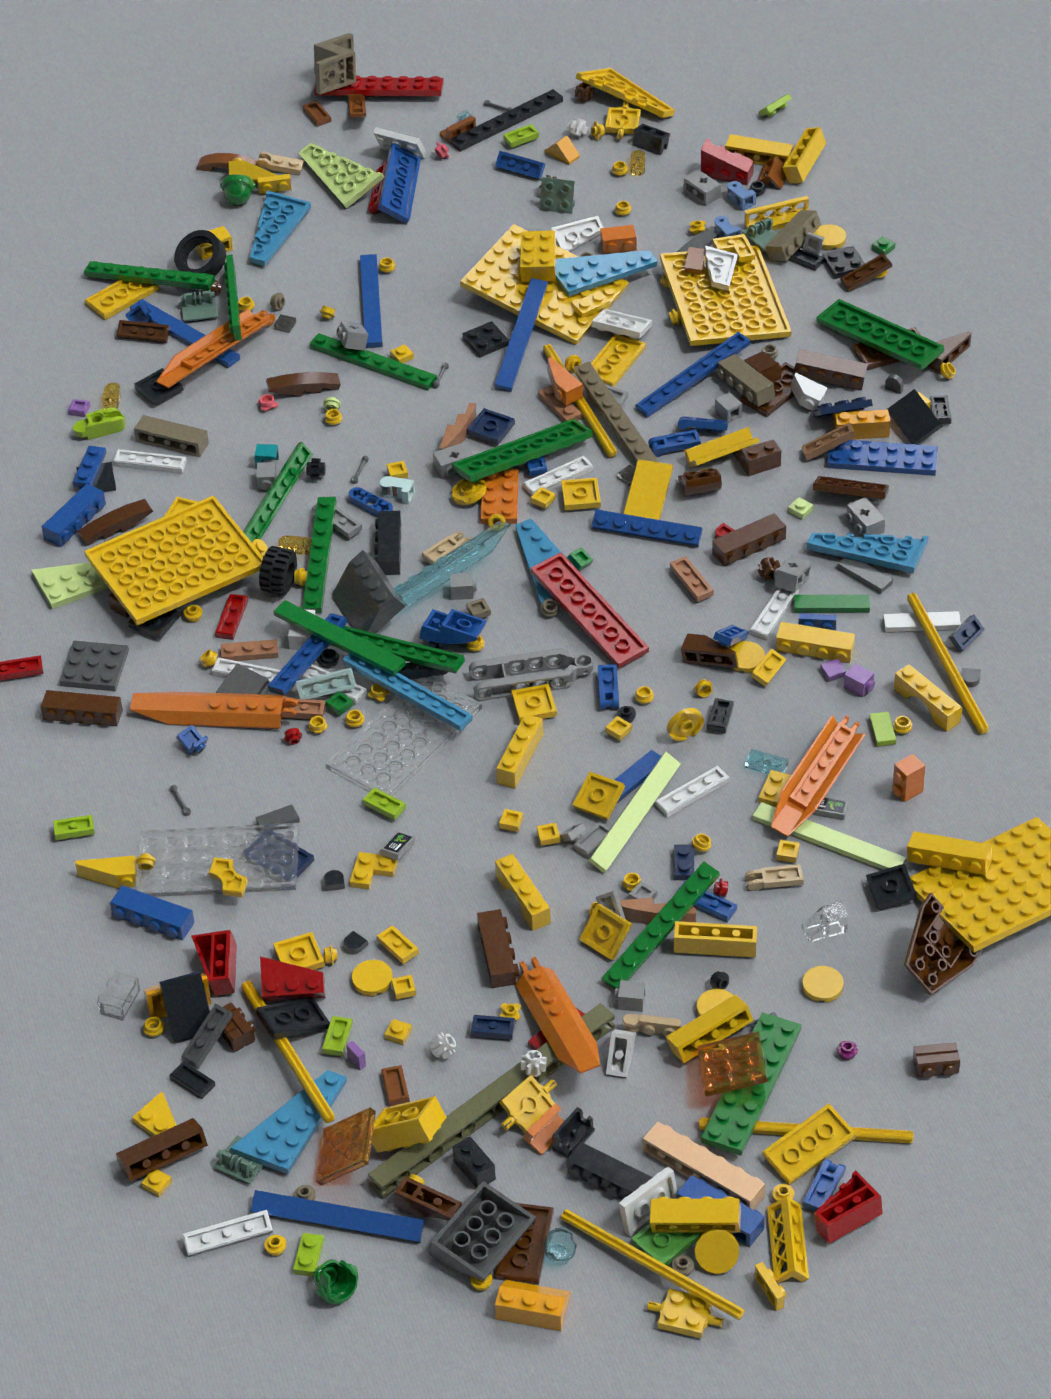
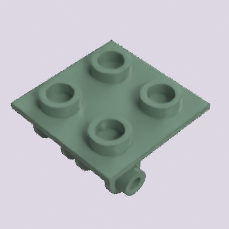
[540,177,575,213]
[742,217,777,252]
[180,290,218,322]
[213,1135,264,1184]

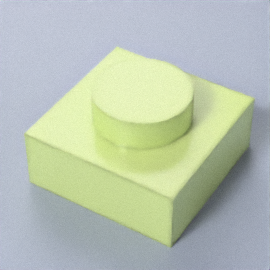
[788,497,814,520]

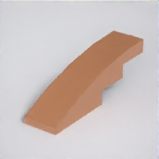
[440,403,477,450]
[620,898,696,925]

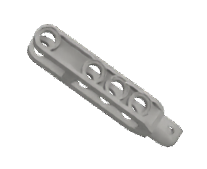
[468,648,593,701]

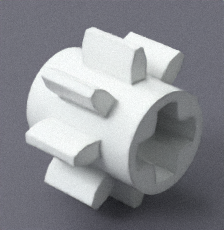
[567,117,589,137]
[430,1032,456,1060]
[521,1050,547,1077]

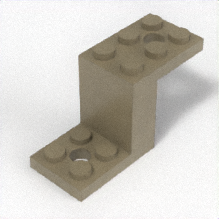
[314,33,356,94]

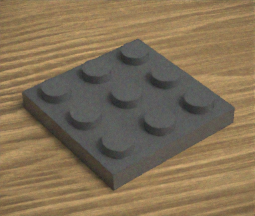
[60,640,129,691]

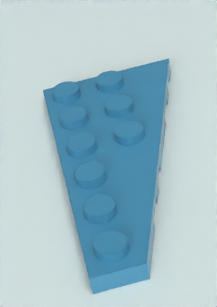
[250,191,311,266]
[556,250,658,297]
[515,518,564,606]
[806,533,929,573]
[230,1070,347,1174]

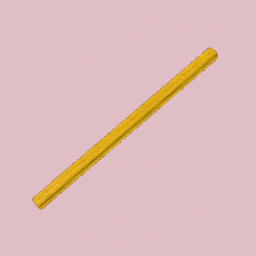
[543,344,617,458]
[907,592,989,734]
[241,980,335,1124]
[699,1117,914,1143]
[561,1209,745,1320]

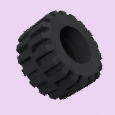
[259,546,297,596]

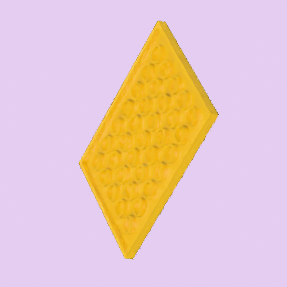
[460,224,629,345]
[659,245,792,346]
[84,495,263,625]
[910,817,1051,952]

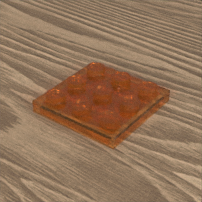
[697,1031,768,1097]
[315,1107,376,1186]

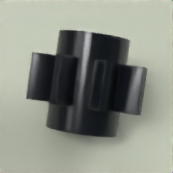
[306,458,326,480]

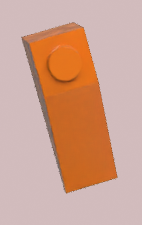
[547,357,583,405]

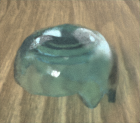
[543,1227,577,1264]

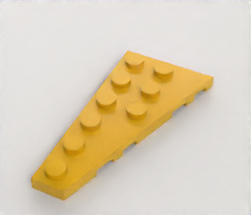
[576,68,675,118]

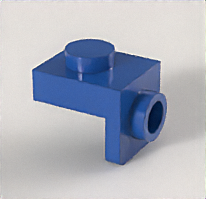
[125,300,152,323]
[176,725,209,755]

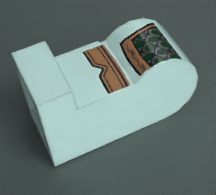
[380,476,415,504]

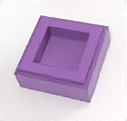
[68,399,91,417]
[821,659,846,681]
[346,1041,366,1070]

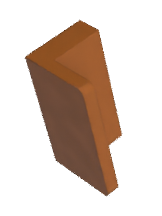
[440,116,476,144]
[758,156,786,190]

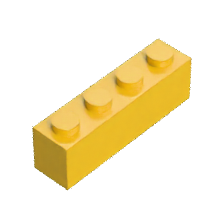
[782,127,826,184]
[725,134,793,165]
[776,622,855,663]
[496,714,544,788]
[907,831,992,875]
[674,921,757,957]
[666,994,754,1063]
[650,1196,741,1233]

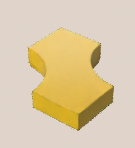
[209,857,248,898]

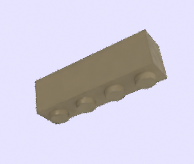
[765,210,821,261]
[717,354,776,407]
[134,415,209,457]

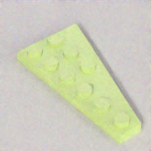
[298,143,385,208]
[31,563,109,609]

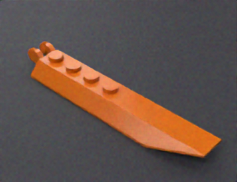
[156,309,276,388]
[130,691,298,729]
[770,715,866,837]
[515,957,600,1074]

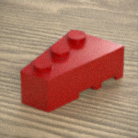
[701,139,754,186]
[191,930,237,996]
[260,956,326,1002]
[814,1170,883,1244]

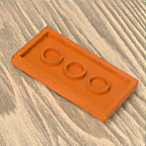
[481,469,519,524]

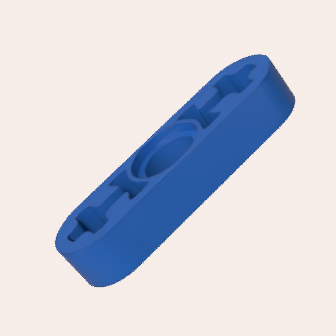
[349,487,393,517]

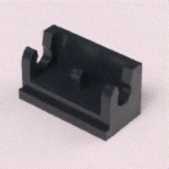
[633,123,670,155]
[552,1107,595,1158]

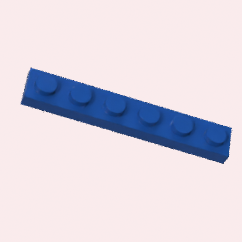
[592,509,703,547]
[268,613,347,696]

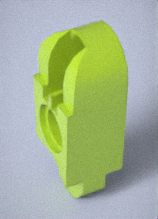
[73,407,126,440]

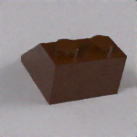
[733,439,782,476]

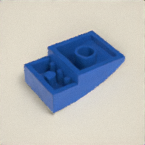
[419,609,487,644]

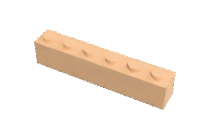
[643,1122,765,1210]

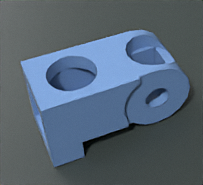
[727,181,756,211]
[714,216,741,238]

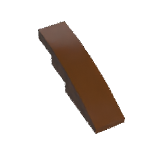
[266,372,341,396]
[78,499,153,546]

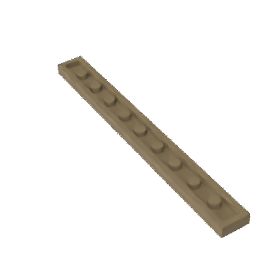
[574,362,660,463]

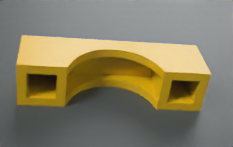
[894,664,962,732]
[495,853,551,931]

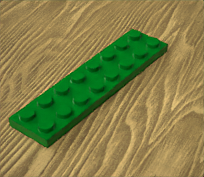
[816,299,945,370]
[452,418,593,482]
[701,1012,802,1156]

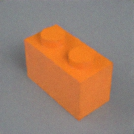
[600,225,637,254]
[892,754,925,802]

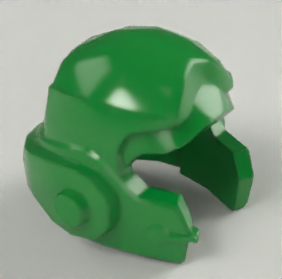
[220,174,256,205]
[314,1259,359,1304]

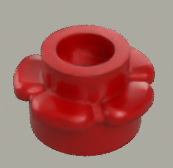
[284,728,302,745]
[713,878,728,897]

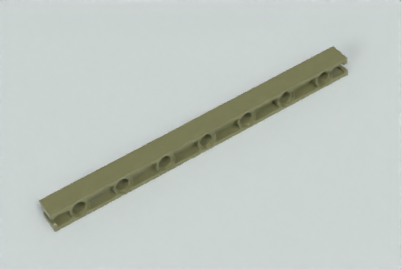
[368,1003,615,1199]

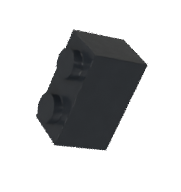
[452,1136,496,1188]

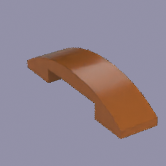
[348,94,366,118]
[196,153,262,172]

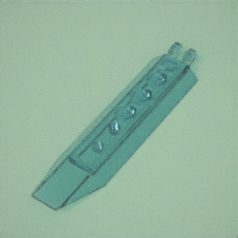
[394,521,511,607]

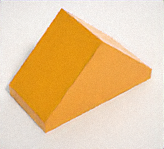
[545,136,580,165]

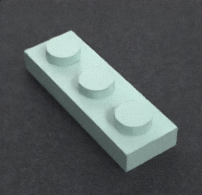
[296,668,356,699]

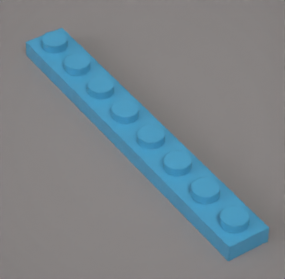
[342,654,473,732]

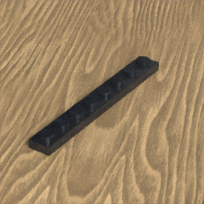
[450,89,563,152]

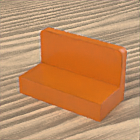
[523,1103,564,1155]

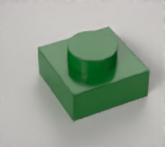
[871,236,896,256]
[567,547,593,571]
[326,691,353,716]

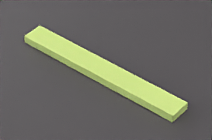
[588,752,681,873]
[753,802,906,870]

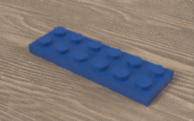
[378,143,421,224]
[827,440,938,476]

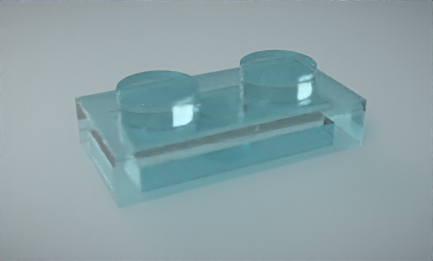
[745,749,789,774]

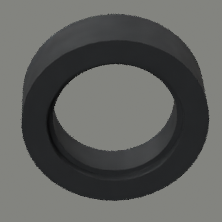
[174,230,226,276]

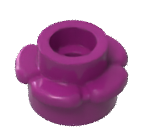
[837,1041,858,1060]

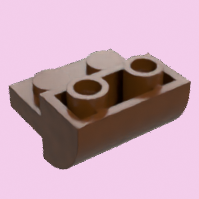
[678,468,722,496]

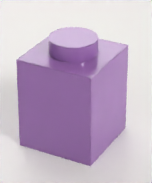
[844,663,875,697]

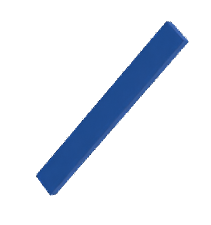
[360,254,383,348]
[495,278,548,392]
[130,299,240,368]
[635,332,751,418]
[251,1190,425,1242]

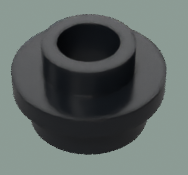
[749,181,766,196]
[320,649,339,666]
[617,706,636,723]
[710,971,729,989]

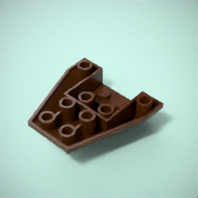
[904,893,982,995]

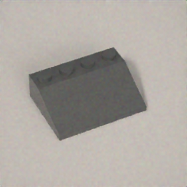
[332,550,406,633]
[429,1181,536,1281]

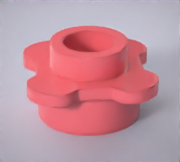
[434,142,450,159]
[258,394,278,411]

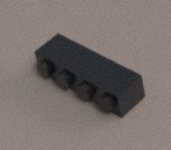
[374,510,401,575]
[567,1142,653,1200]

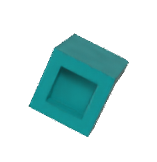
[254,444,279,469]

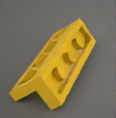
[744,196,809,231]
[683,427,760,467]
[767,1196,809,1284]

